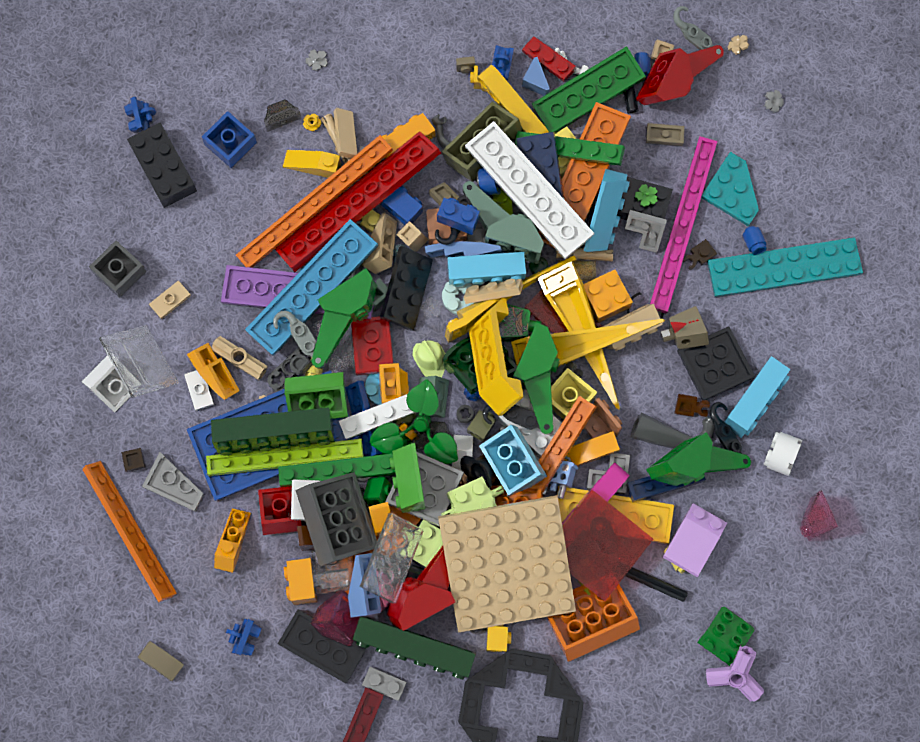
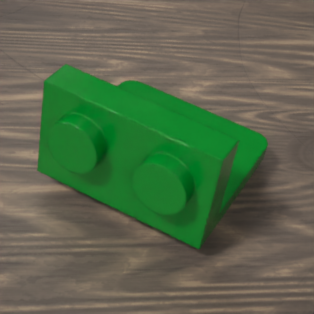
[697,607,754,666]

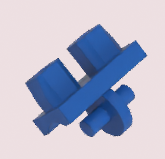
[492,45,514,81]
[124,97,156,133]
[226,619,262,656]

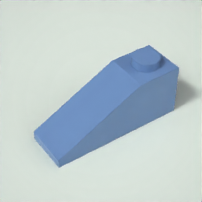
[348,553,382,617]

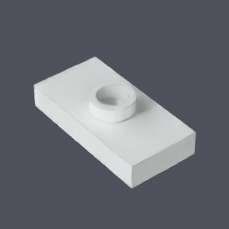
[184,370,214,411]

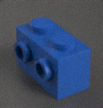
[380,186,423,225]
[437,198,480,235]

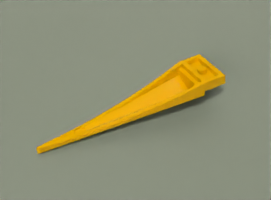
[445,255,577,343]
[538,261,620,410]
[511,319,665,367]

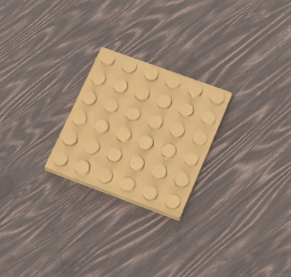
[438,495,576,633]

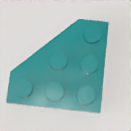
[701,152,759,227]

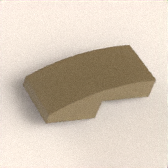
[137,641,184,681]

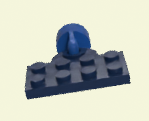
[477,132,564,199]

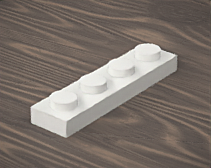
[339,394,416,440]

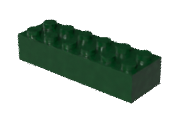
[211,407,335,456]
[353,616,476,680]

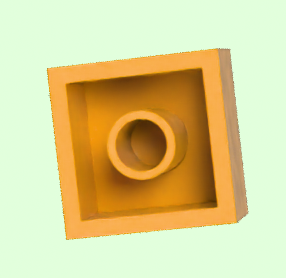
[583,270,633,324]
[284,558,317,605]

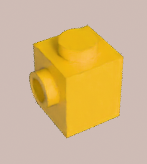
[486,624,511,652]

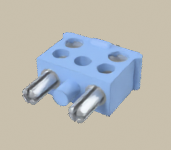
[543,456,578,499]

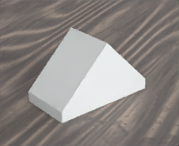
[452,435,473,471]

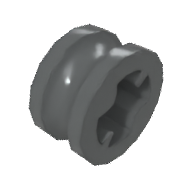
[456,405,474,423]

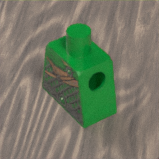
[499,304,541,342]

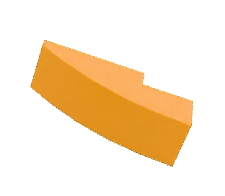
[187,343,240,400]
[564,431,620,466]

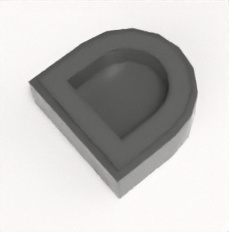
[290,354,313,377]

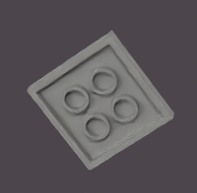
[385,452,464,527]

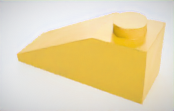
[283,150,341,178]

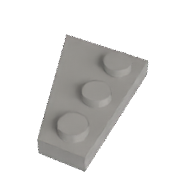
[142,452,204,512]

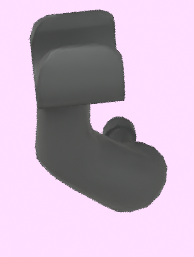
[432,114,451,149]

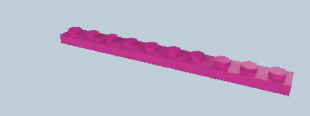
[650,136,717,314]

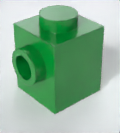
[363,477,392,506]

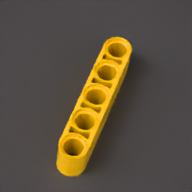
[477,65,549,134]

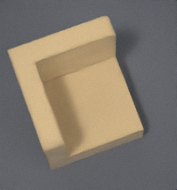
[396,221,428,252]

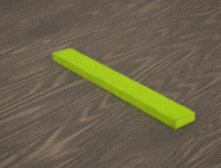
[206,439,364,476]

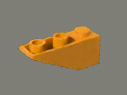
[214,508,251,573]

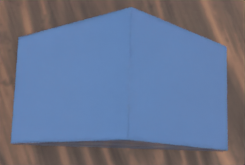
[522,57,550,96]

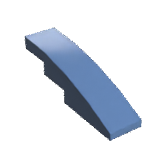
[425,241,505,258]

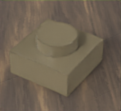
[456,56,475,73]

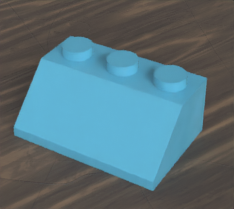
[479,424,547,496]

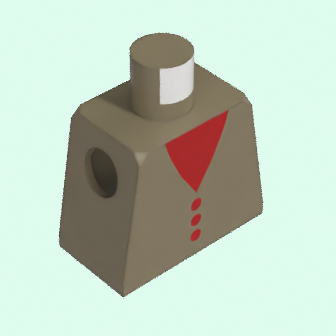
[661,306,709,349]

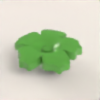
[635,184,658,207]

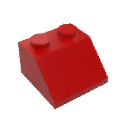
[258,486,302,535]

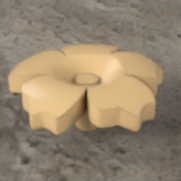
[727,35,749,55]

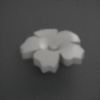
[306,49,328,71]
[764,90,784,113]

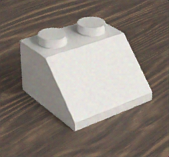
[82,354,141,412]

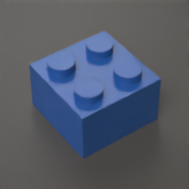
[202,111,257,168]

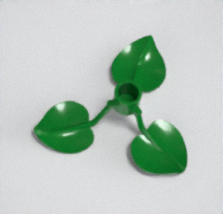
[370,379,458,464]

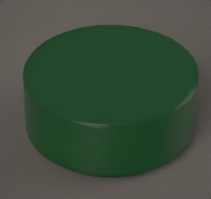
[529,257,548,275]

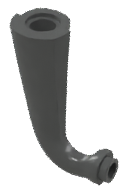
[630,412,715,449]

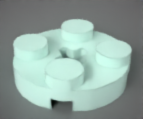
[442,282,475,315]

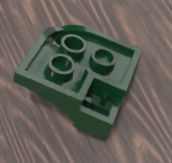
[443,336,517,395]

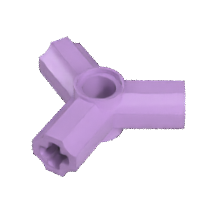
[706,646,764,702]

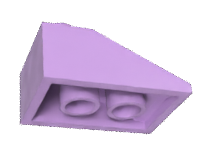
[663,503,727,577]

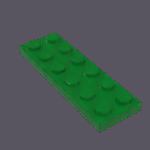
[532,46,646,133]

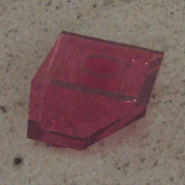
[800,490,838,541]
[311,590,360,646]

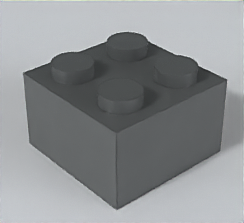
[89,240,146,298]

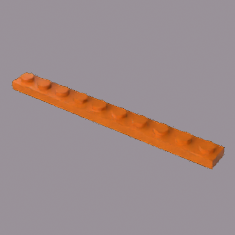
[236,135,393,268]

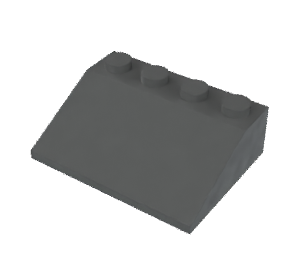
[295,472,379,566]

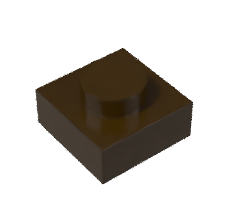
[121,448,146,472]

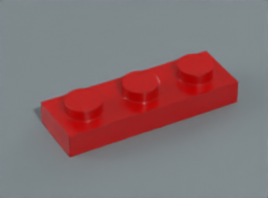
[522,36,576,82]

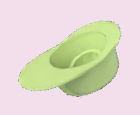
[413,340,446,378]

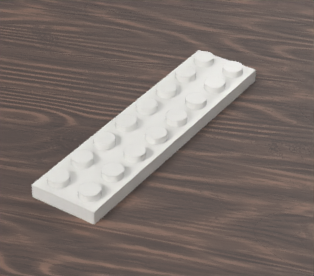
[465,121,594,259]

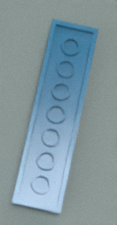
[245,219,379,356]

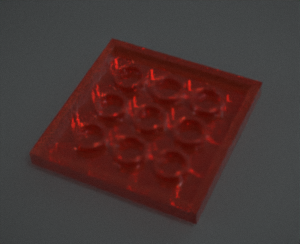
[562,489,653,602]

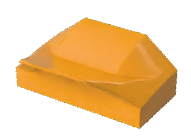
[379,363,409,404]

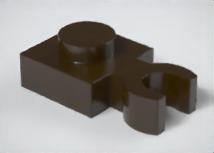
[682,239,717,270]

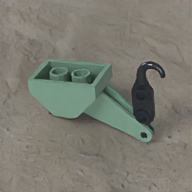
[435,181,544,264]

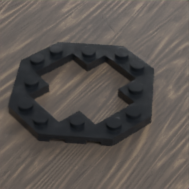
[458,649,584,742]

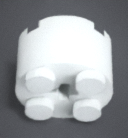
[764,432,803,476]

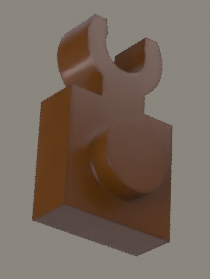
[674,394,710,417]

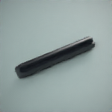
[613,561,688,602]

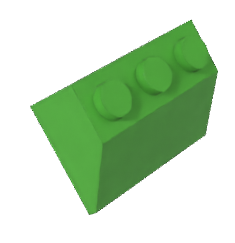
[285,372,348,419]
[390,443,426,513]

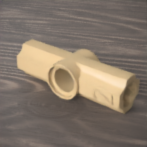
[211,336,268,381]

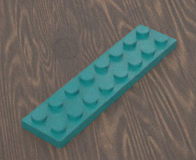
[707,237,863,297]

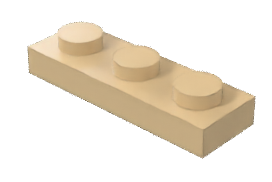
[464,279,523,304]

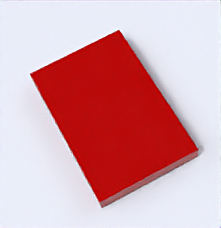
[351,316,394,375]

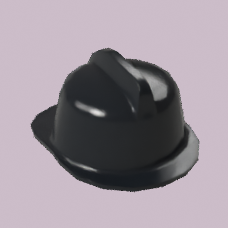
[460,456,498,489]

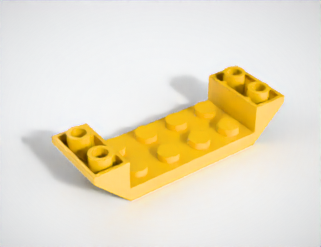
[469,298,523,416]

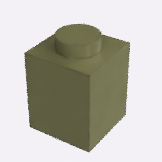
[467,410,496,442]

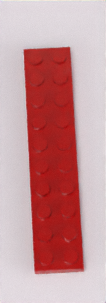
[275,131,441,272]

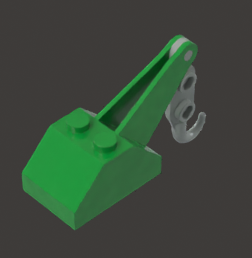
[273,268,377,369]

